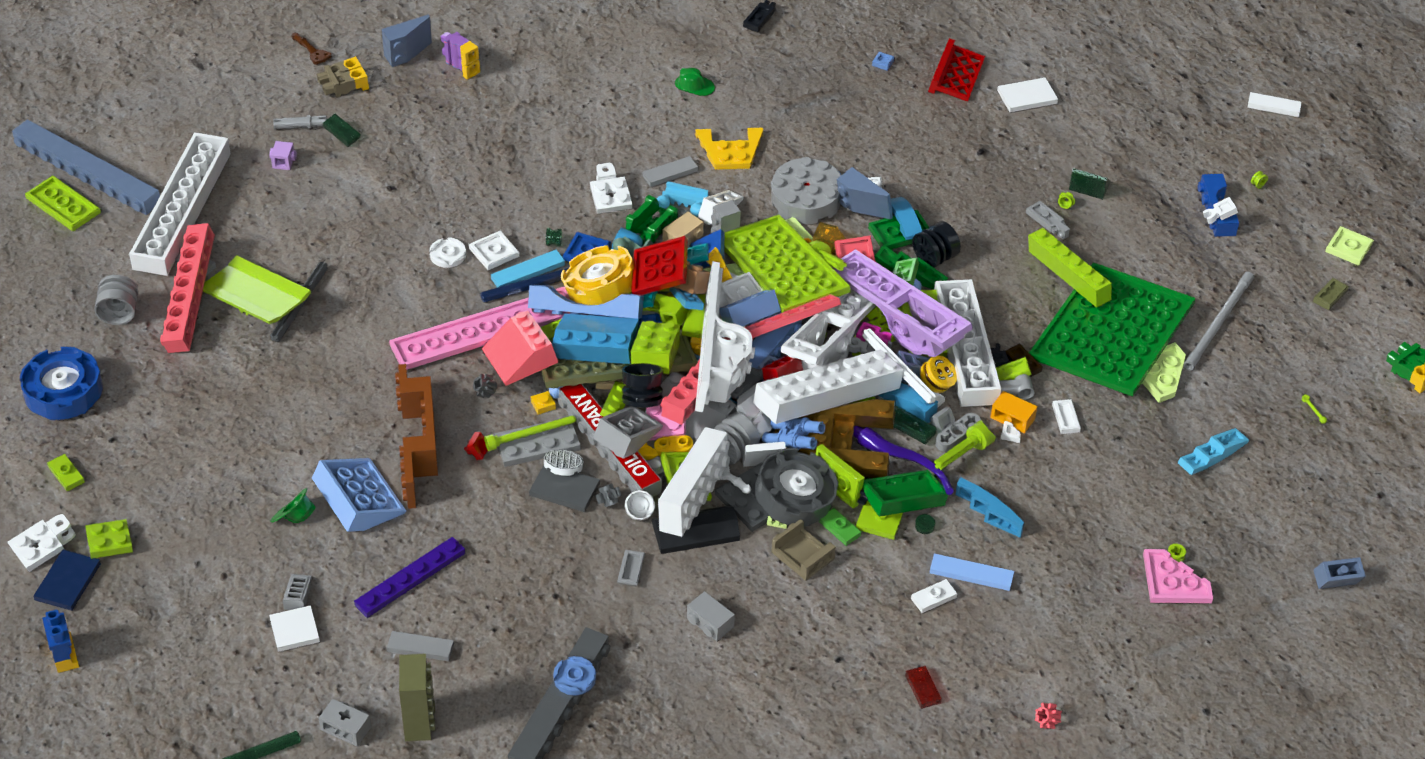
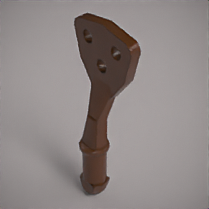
[292,32,332,65]

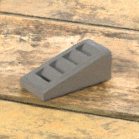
[283,574,312,610]

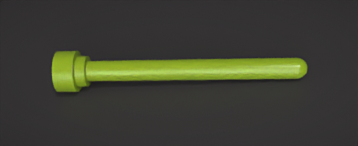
[484,415,576,451]

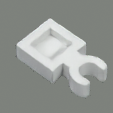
[1203,197,1238,224]

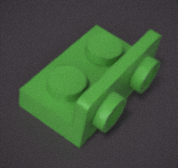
[892,258,919,286]

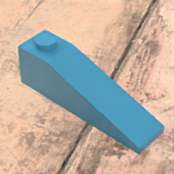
[878,383,938,427]

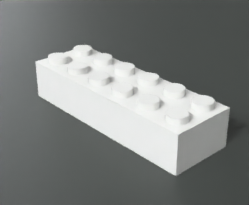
[658,427,730,537]

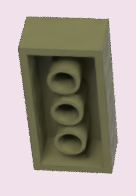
[399,654,435,741]

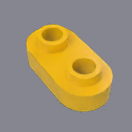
[654,435,694,456]

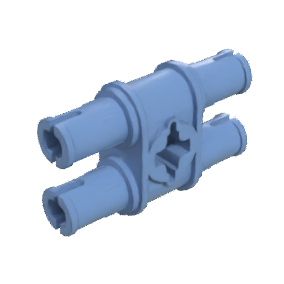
[762,417,826,450]

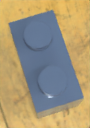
[1313,557,1366,589]

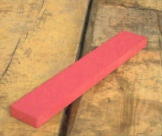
[744,294,841,338]

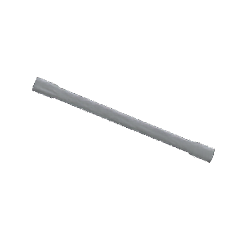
[1183,271,1254,371]

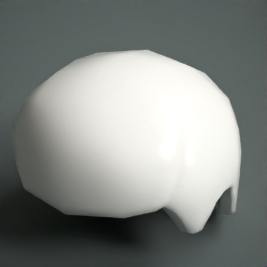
[625,490,655,521]

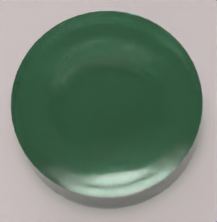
[915,514,935,534]

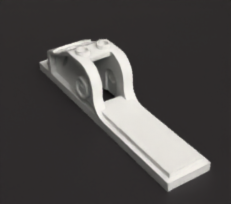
[695,261,755,412]
[781,288,876,370]

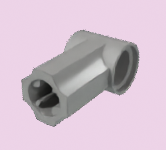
[999,374,1035,400]

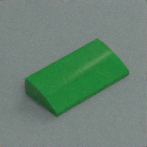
[863,470,948,517]

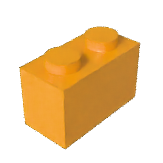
[990,391,1038,434]

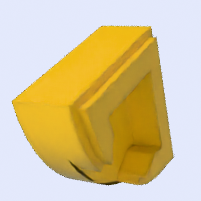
[638,443,658,460]

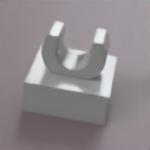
[930,407,955,433]

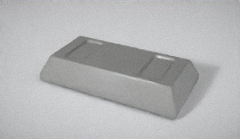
[617,550,645,587]

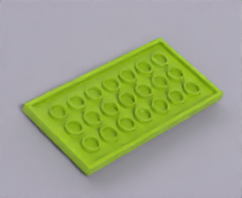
[724,215,850,312]

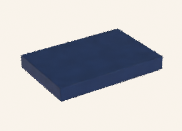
[33,550,101,611]

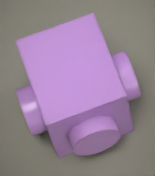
[270,141,297,170]

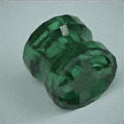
[546,228,562,247]

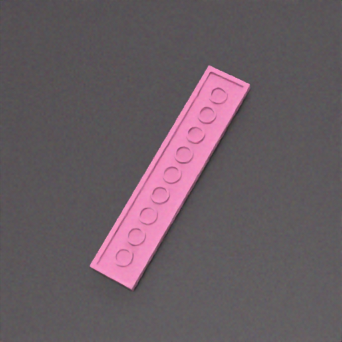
[389,287,570,370]

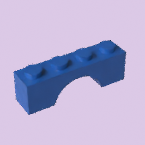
[1198,174,1239,237]

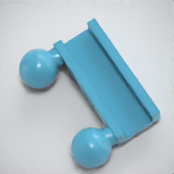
[657,181,708,217]

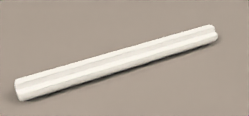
[862,329,937,404]

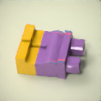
[441,32,480,80]

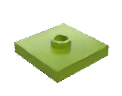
[856,501,904,540]

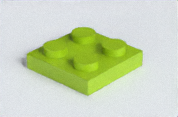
[85,519,133,559]

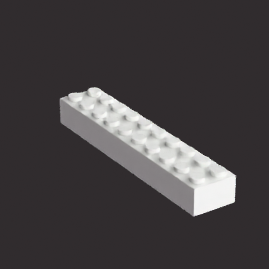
[129,132,231,276]

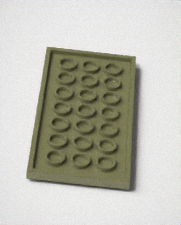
[541,325,698,389]

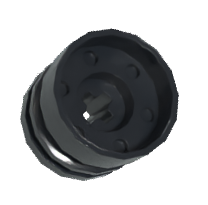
[912,221,961,268]
[622,363,663,408]

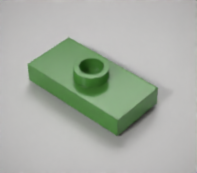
[819,508,861,546]

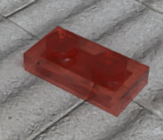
[905,666,942,709]

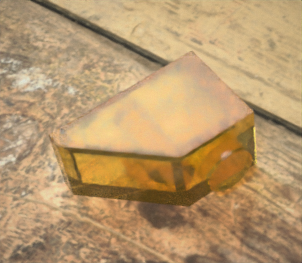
[813,222,846,255]

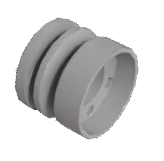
[94,275,138,325]
[713,412,760,465]

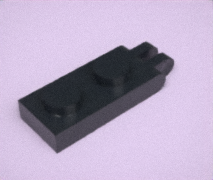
[743,0,776,32]

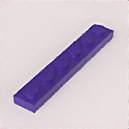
[354,537,465,618]

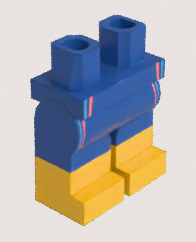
[42,609,79,673]

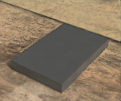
[529,465,600,512]

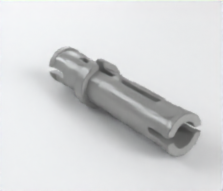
[273,115,327,130]

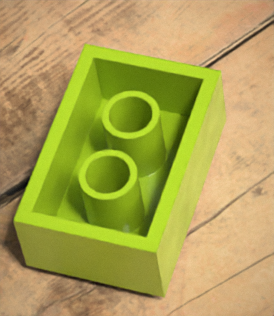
[631,321,680,374]

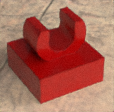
[464,432,488,460]

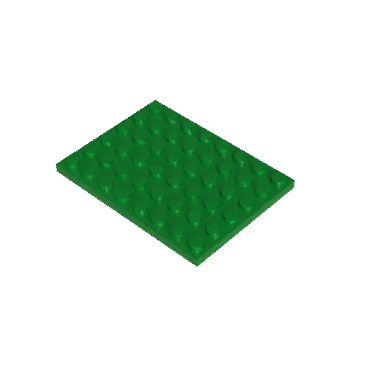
[1029,262,1195,397]

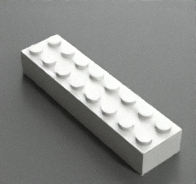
[934,279,1001,407]
[753,349,904,424]

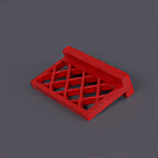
[928,38,985,102]

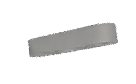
[935,413,981,452]

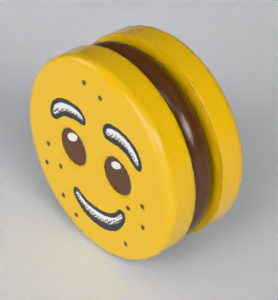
[920,355,957,393]

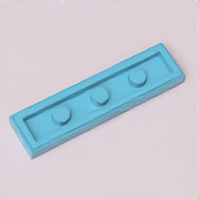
[491,250,565,287]

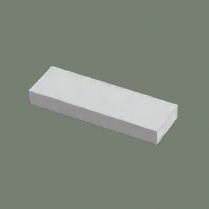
[1247,92,1301,117]

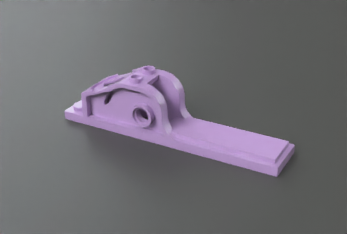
[831,249,973,357]

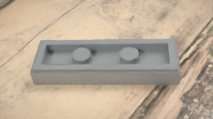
[643,156,698,187]
[387,631,454,661]

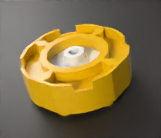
[561,245,634,305]

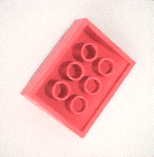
[482,310,558,386]

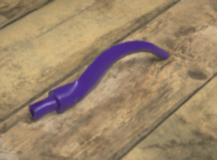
[853,426,954,495]

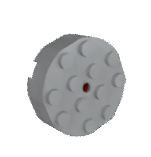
[771,157,841,224]

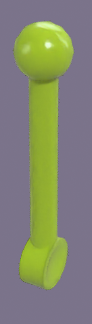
[1302,394,1327,424]

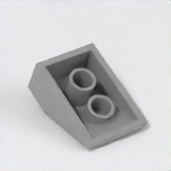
[593,406,663,458]

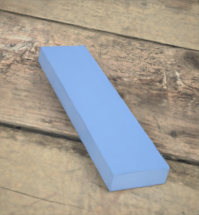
[930,554,1014,591]

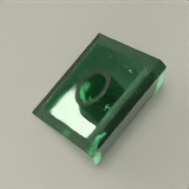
[1069,168,1111,200]

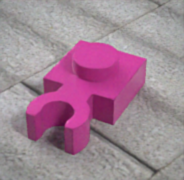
[856,322,892,346]

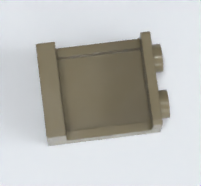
[772,520,836,581]

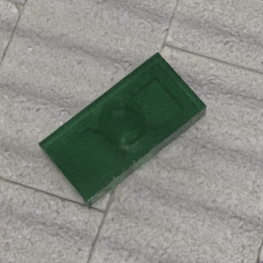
[323,113,361,147]

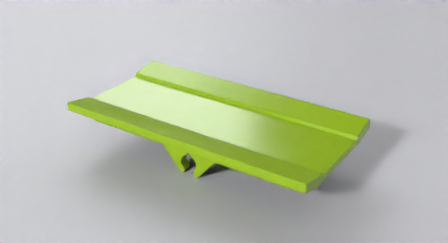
[203,255,311,324]

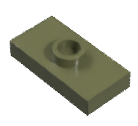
[1313,278,1349,310]

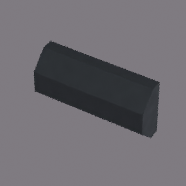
[652,505,740,554]

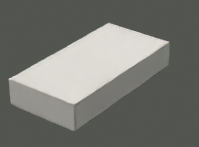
[1052,399,1081,434]

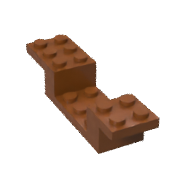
[395,364,438,509]

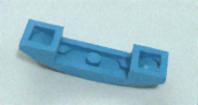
[891,197,922,240]

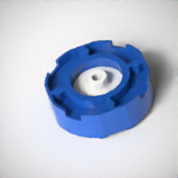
[20,347,103,420]

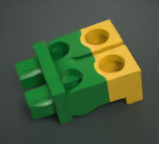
[1386,342,1425,393]

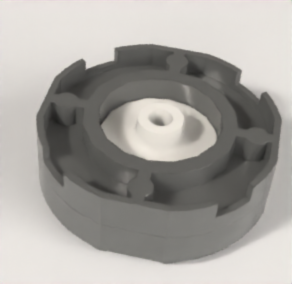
[755,448,838,527]

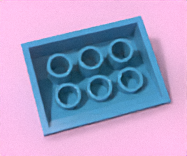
[552,314,639,364]

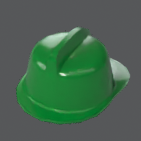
[675,68,715,96]
[270,488,316,523]

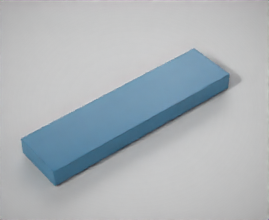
[670,287,704,310]

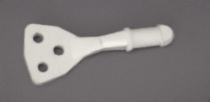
[721,466,751,494]

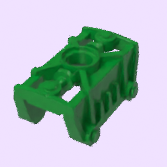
[626,195,678,245]

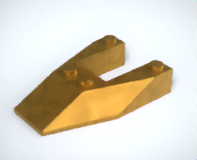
[775,399,895,479]

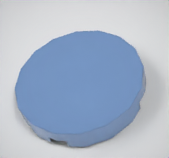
[553,656,596,696]

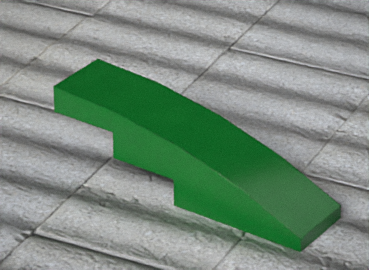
[874,244,948,290]

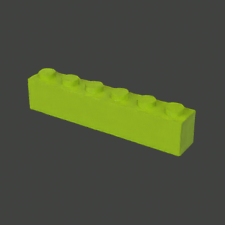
[1028,228,1112,307]

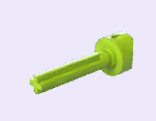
[808,240,847,271]
[934,420,996,470]

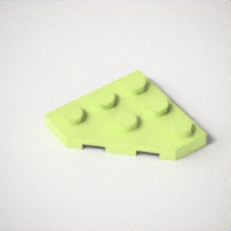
[1142,342,1186,403]

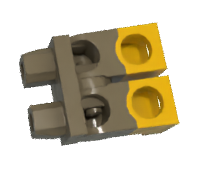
[317,56,369,98]

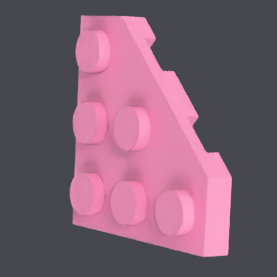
[1143,549,1213,603]

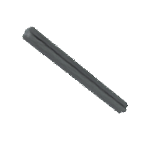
[270,262,328,342]

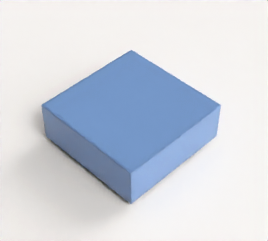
[872,52,895,71]

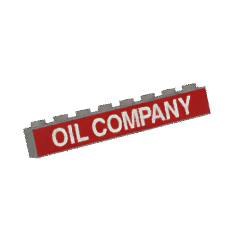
[558,384,662,497]

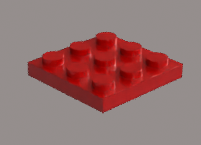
[631,236,688,295]

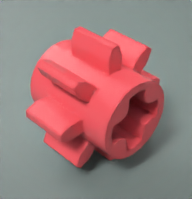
[1035,703,1062,729]

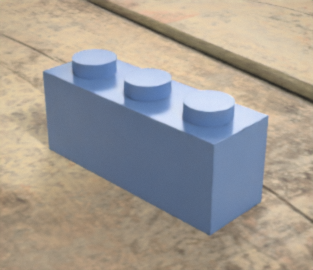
[719,289,781,327]

